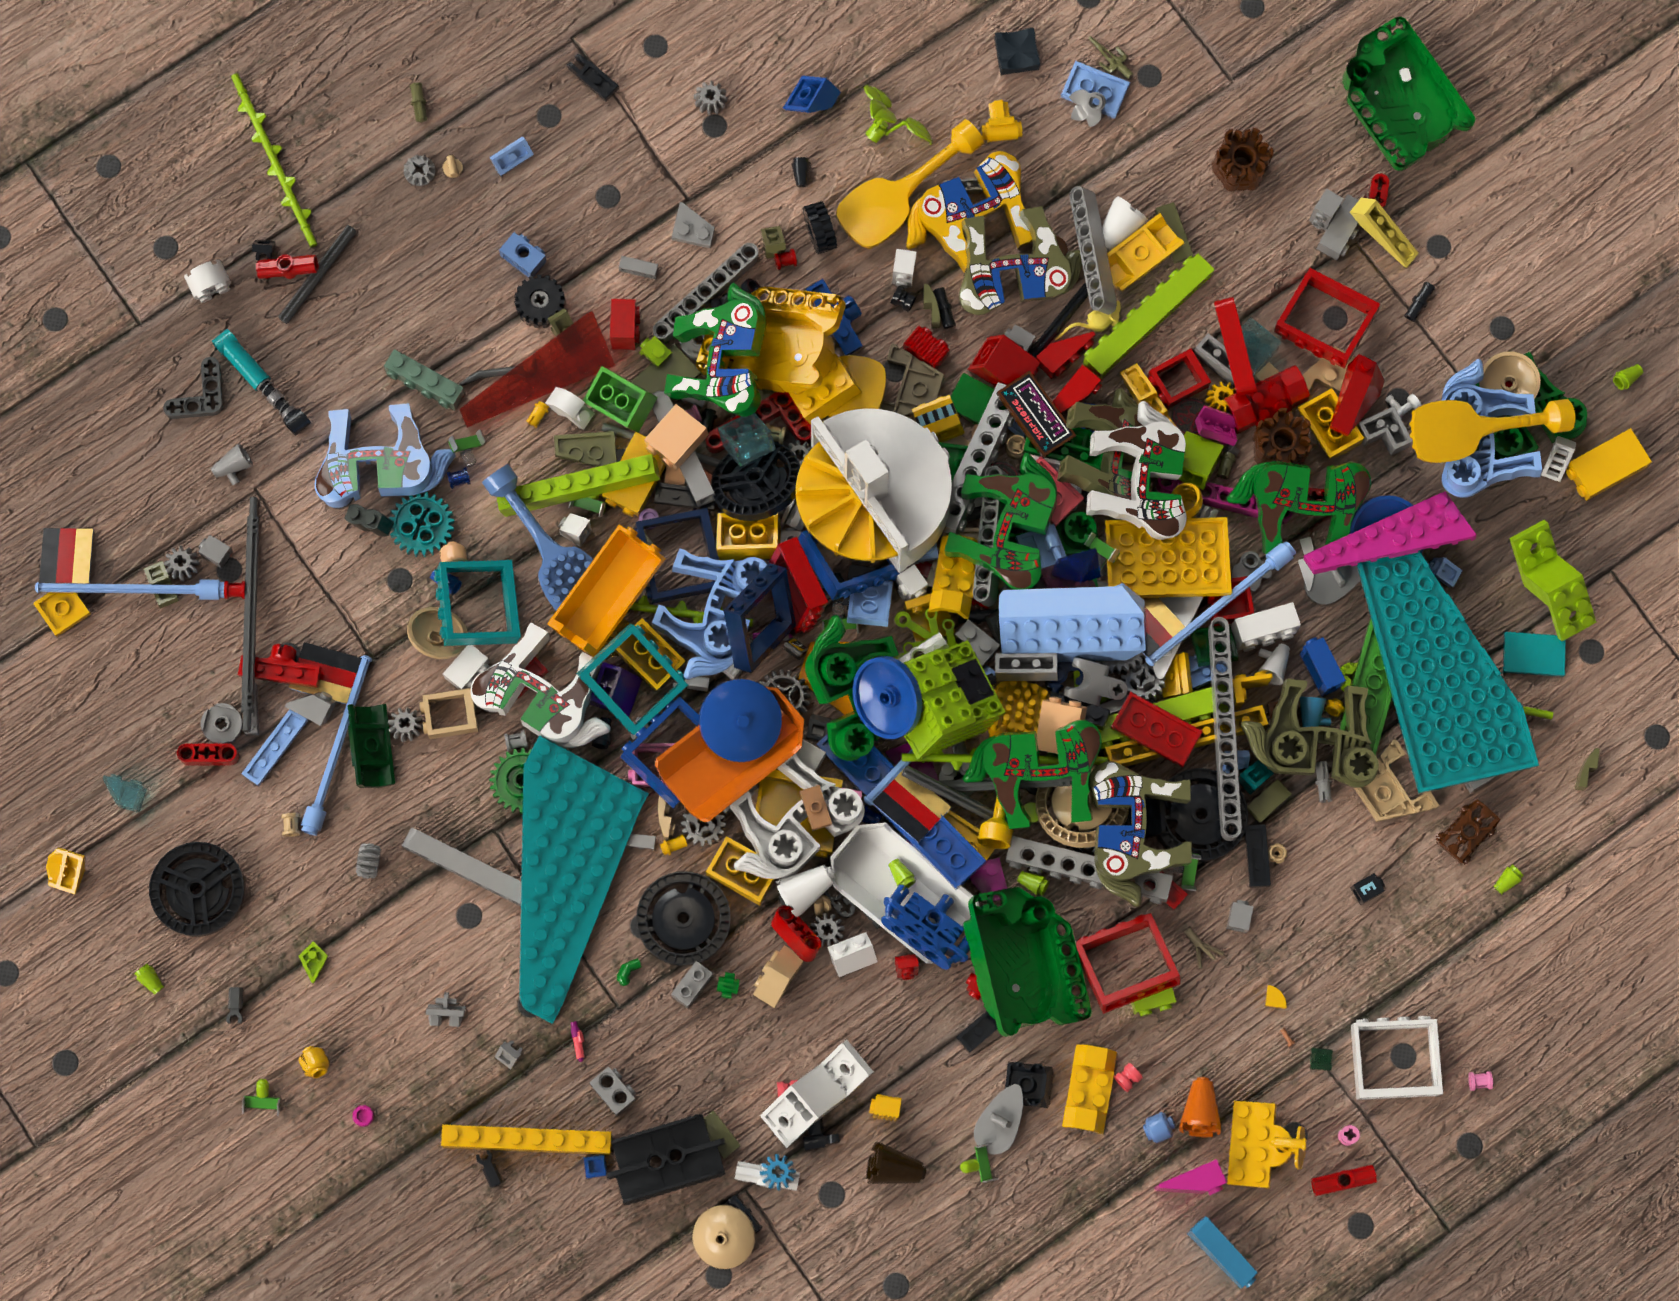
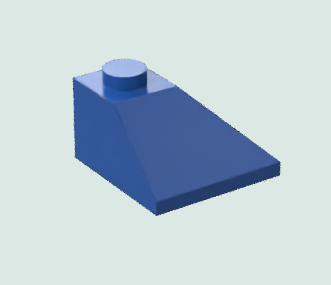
[783,76,841,113]

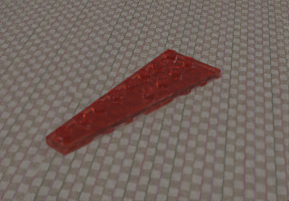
[459,311,615,428]

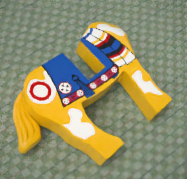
[906,151,1033,273]

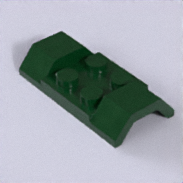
[348,704,395,788]

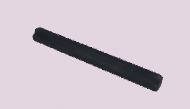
[1028,283,1088,358]

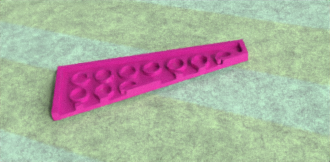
[1304,491,1476,574]

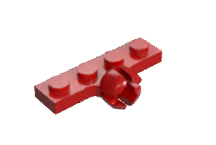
[237,644,322,688]

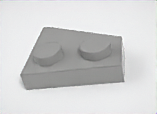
[671,202,715,248]

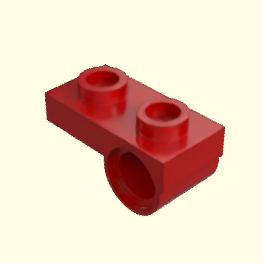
[895,954,919,980]

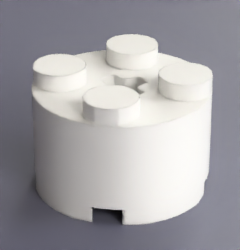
[184,260,231,303]

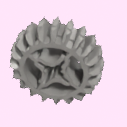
[759,669,811,715]

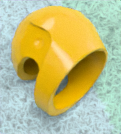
[1171,483,1203,519]

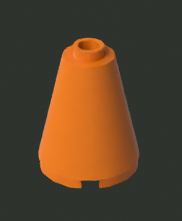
[1179,1077,1221,1137]

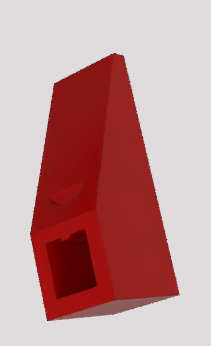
[1036,331,1096,379]

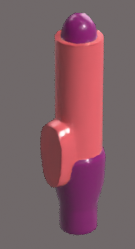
[570,1021,585,1062]

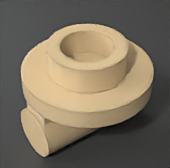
[443,155,463,178]
[814,895,832,917]

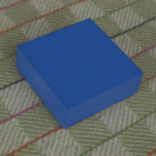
[584,1154,607,1179]

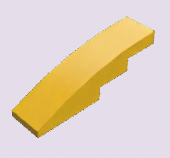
[1120,363,1176,426]

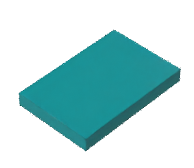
[1503,632,1566,677]

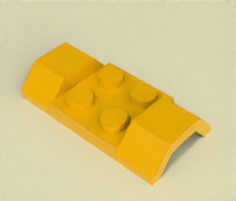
[1107,213,1185,292]
[928,534,978,619]
[1062,1044,1117,1135]

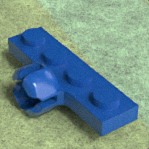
[806,279,864,356]

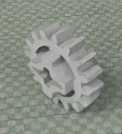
[1121,661,1166,701]
[681,811,726,847]

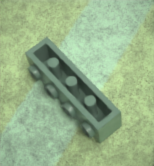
[384,349,465,411]

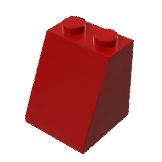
[967,334,1040,387]

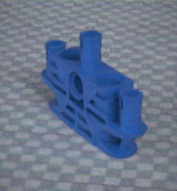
[881,884,970,970]

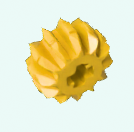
[1206,381,1236,413]

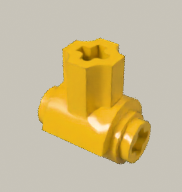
[981,100,1022,142]

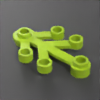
[894,608,958,656]

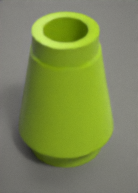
[1613,364,1643,390]
[888,859,916,890]
[1493,864,1524,895]
[1017,871,1049,896]
[134,963,164,995]

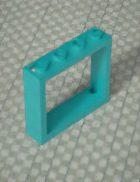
[434,560,521,646]
[576,623,688,735]

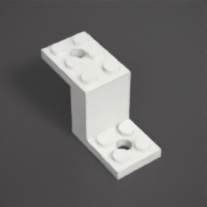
[760,1040,874,1148]

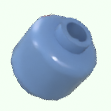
[1143,1112,1176,1143]

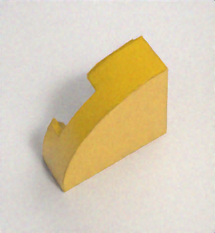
[1265,985,1286,1009]

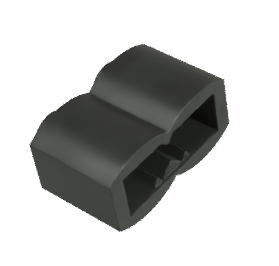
[345,504,394,537]

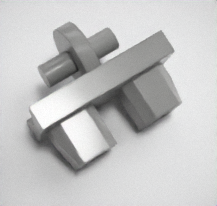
[426,992,466,1027]

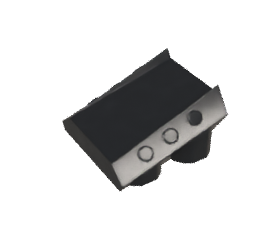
[1005,1062,1054,1108]

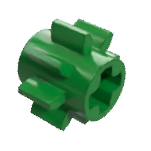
[717,972,740,999]

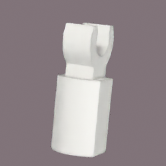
[673,677,710,692]

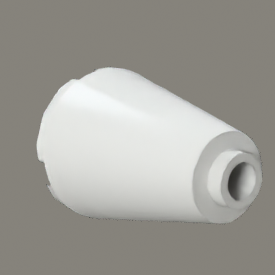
[1102,196,1148,251]
[776,865,836,917]

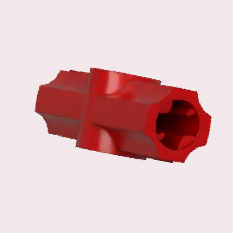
[256,254,319,279]
[1311,1165,1377,1196]

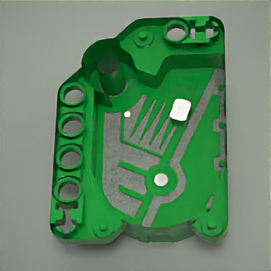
[1342,17,1475,171]

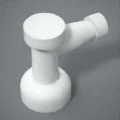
[1385,394,1421,419]

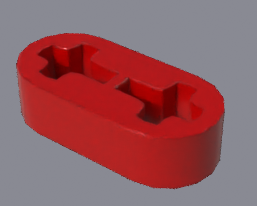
[1368,173,1389,208]

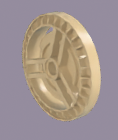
[1036,765,1129,848]

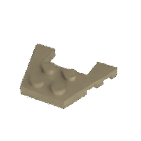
[880,343,945,416]

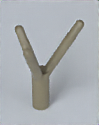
[1184,928,1224,969]

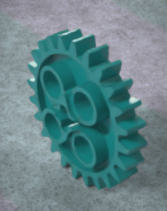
[389,492,455,557]

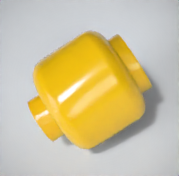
[299,1046,329,1079]

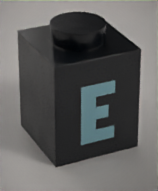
[1350,873,1385,906]

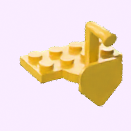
[1227,1101,1306,1189]

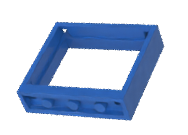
[798,530,903,601]
[620,696,699,809]

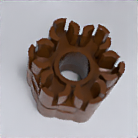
[1212,127,1274,192]
[1253,408,1312,464]

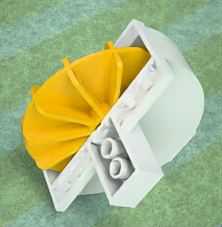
[796,408,952,573]

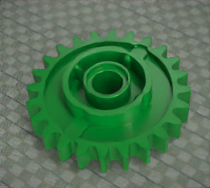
[489,748,532,814]

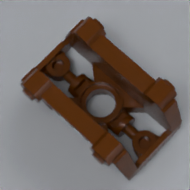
[1436,799,1501,865]

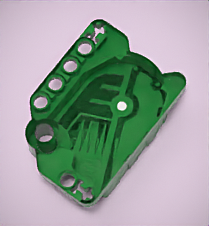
[963,887,1092,1037]

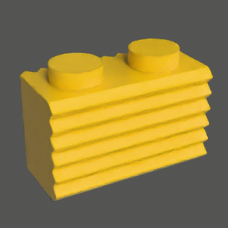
[869,1094,901,1122]

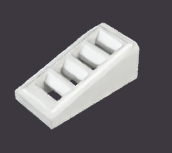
[1541,436,1576,482]

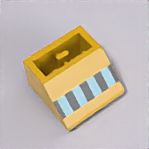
[912,395,965,443]

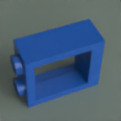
[1299,637,1346,697]

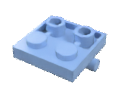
[1015,524,1068,571]

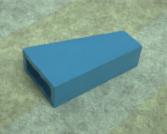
[1187,1216,1257,1289]

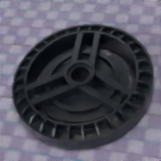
[711,441,801,521]
[1159,768,1248,862]
[149,842,245,937]
[636,871,731,966]

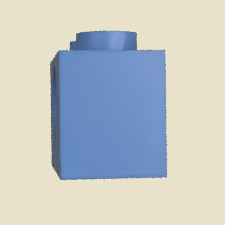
[499,232,546,278]

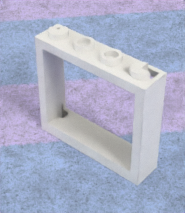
[1351,1016,1443,1100]

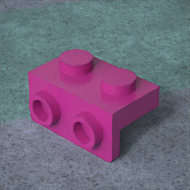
[1195,406,1238,446]

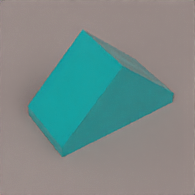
[1238,760,1274,795]

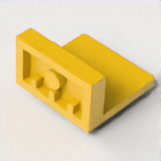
[904,593,955,642]
[1232,671,1273,711]

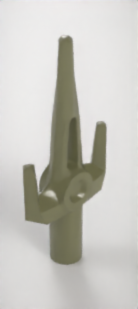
[1089,36,1134,79]

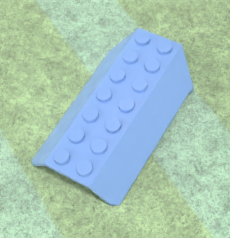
[999,583,1147,662]

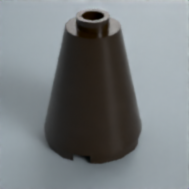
[866,1142,926,1184]

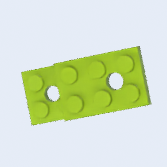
[1509,520,1597,641]

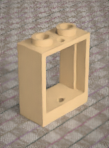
[420,688,479,739]

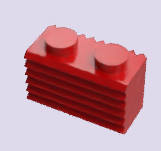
[903,325,950,370]

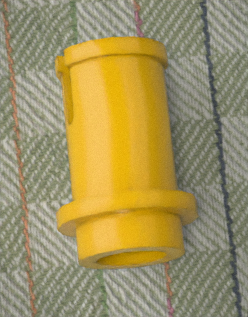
[526,401,549,428]
[660,834,688,856]

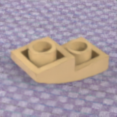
[658,795,675,841]

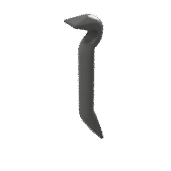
[459,357,538,386]

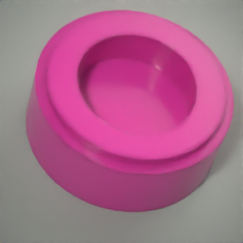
[352,1105,374,1127]

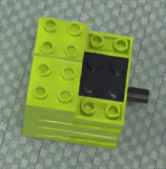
[903,640,1005,760]

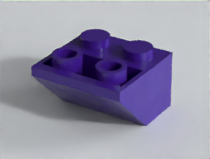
[589,662,643,717]

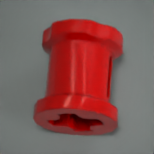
[774,248,797,270]
[224,581,245,599]

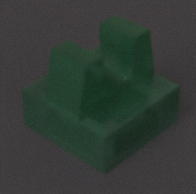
[1310,1048,1333,1071]

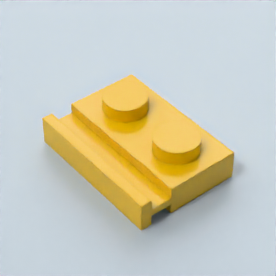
[1162,652,1193,698]

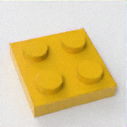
[33,592,91,637]

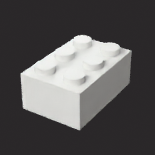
[1231,602,1301,652]

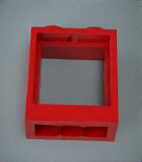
[1148,348,1211,410]

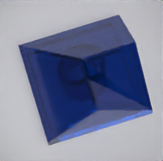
[1052,548,1101,582]

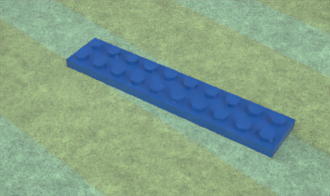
[816,734,986,890]

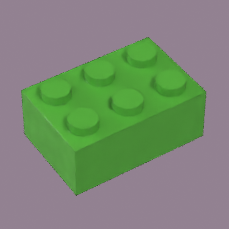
[583,366,658,433]

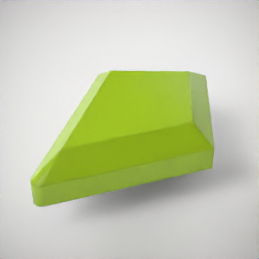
[299,941,328,984]

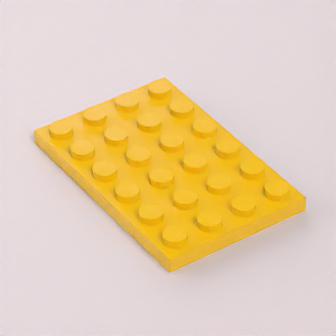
[1105,517,1232,598]

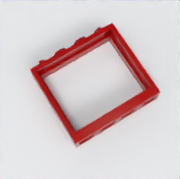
[1274,268,1380,369]
[768,536,828,634]
[1075,913,1180,1014]

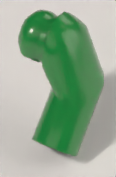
[617,958,642,986]

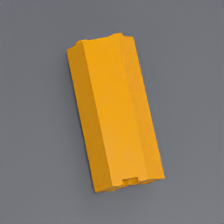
[547,525,666,657]

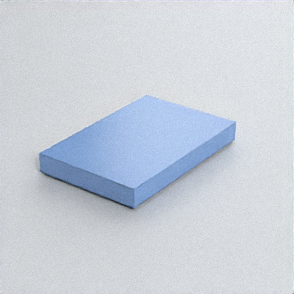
[1061,61,1130,119]
[847,577,893,627]

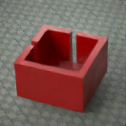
[610,299,640,350]
[1207,576,1254,626]

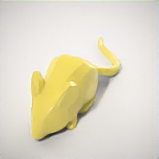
[1055,301,1121,340]

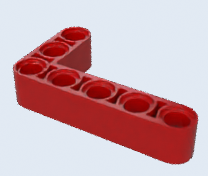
[1214,297,1257,397]
[706,392,811,454]

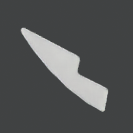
[1298,537,1314,591]

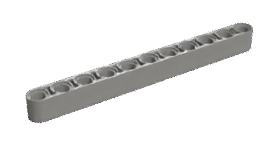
[1208,617,1242,841]

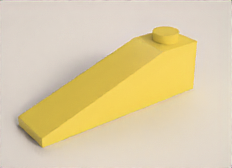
[1350,197,1418,268]

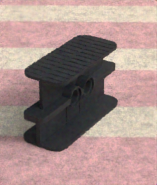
[606,1114,725,1205]

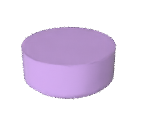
[639,508,659,529]

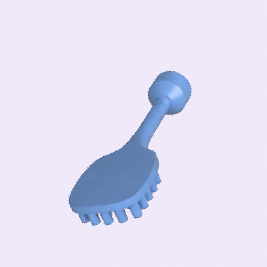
[482,464,593,611]

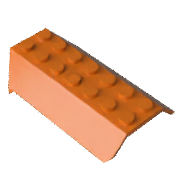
[655,686,804,822]

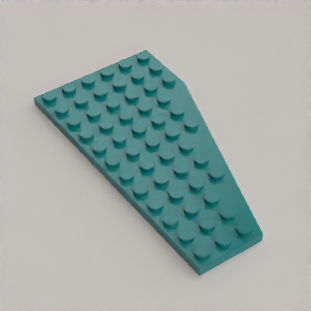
[1357,551,1539,794]

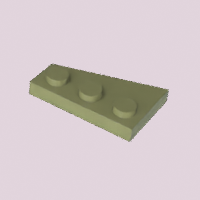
[554,431,617,467]

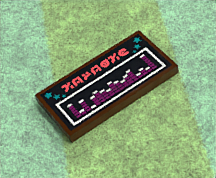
[996,371,1076,458]

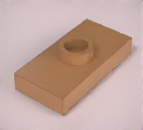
[800,785,832,831]

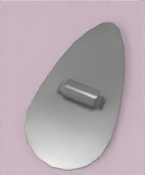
[1304,565,1361,605]
[974,1084,1023,1155]

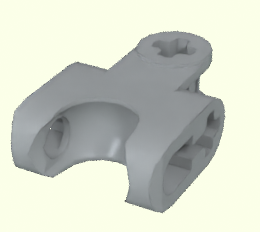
[1063,657,1127,706]

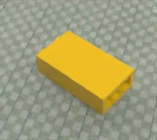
[1566,428,1652,501]
[602,432,666,517]

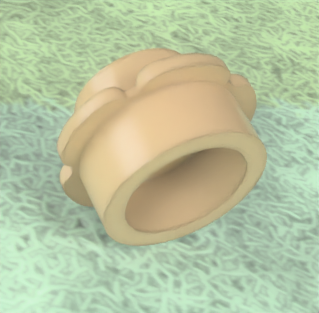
[1268,843,1287,864]

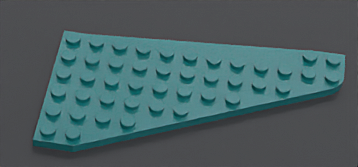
[519,736,649,1024]

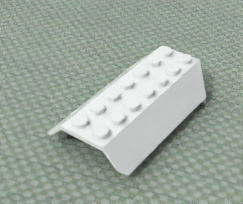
[830,823,979,964]

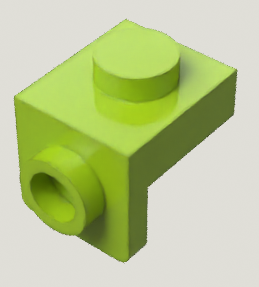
[639,336,672,368]

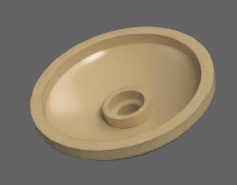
[1479,352,1540,399]
[407,607,468,659]
[693,1205,756,1269]

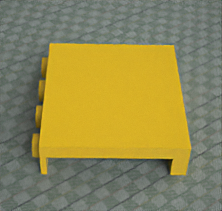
[750,770,843,858]

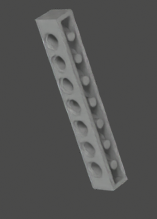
[943,382,1015,535]
[1006,836,1173,904]

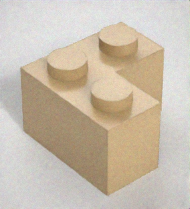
[753,945,804,1008]

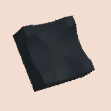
[994,28,1040,75]

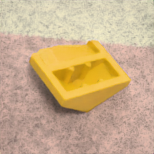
[46,847,85,894]

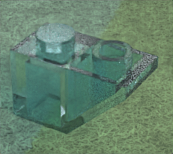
[103,774,147,813]

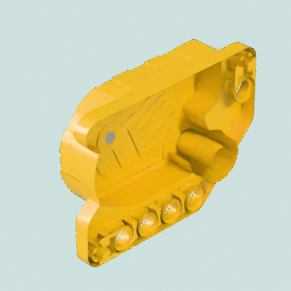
[696,287,846,393]

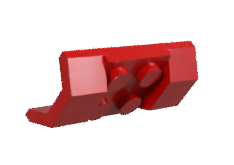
[1224,365,1310,434]

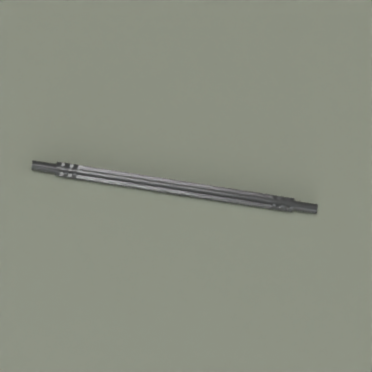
[241,497,259,732]
[852,776,1072,795]

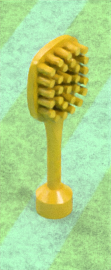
[836,119,984,250]
[828,355,886,417]
[1409,399,1575,463]
[978,681,1050,849]

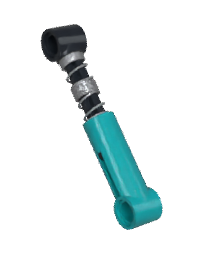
[211,329,311,436]

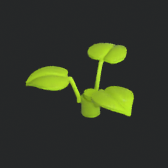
[864,85,932,145]

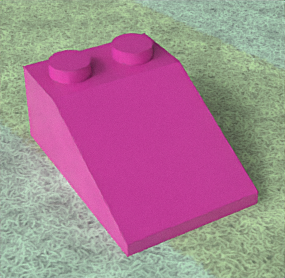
[1154,1159,1227,1195]

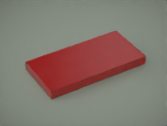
[1110,691,1203,768]

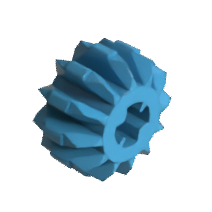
[760,1154,796,1191]

